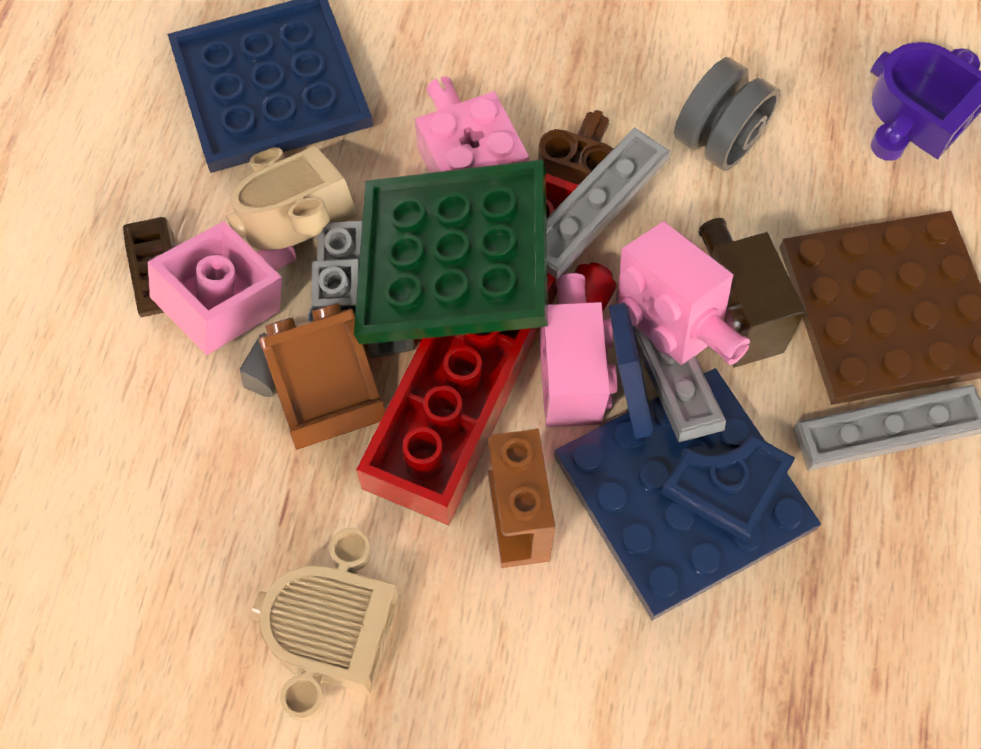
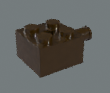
[698,218,805,368]

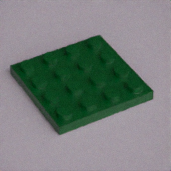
[354,160,548,344]

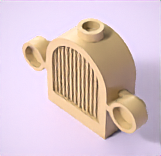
[226,145,358,250]
[251,527,399,721]

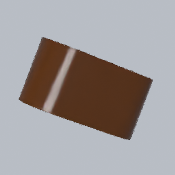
[538,110,614,185]

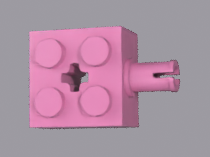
[415,76,529,173]
[148,221,296,355]
[617,221,750,365]
[539,273,617,427]

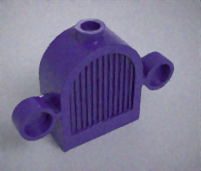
[870,42,981,161]

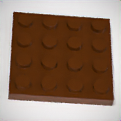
[779,211,981,405]

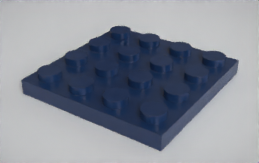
[167,0,373,173]
[554,368,821,621]

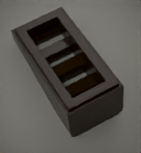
[123,217,175,318]

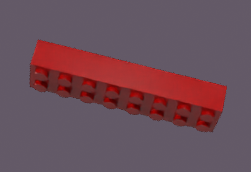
[356,161,579,526]

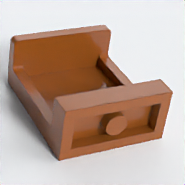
[259,302,386,450]
[488,428,555,568]

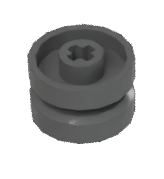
[673,57,781,171]

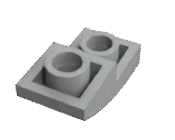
[311,221,362,309]

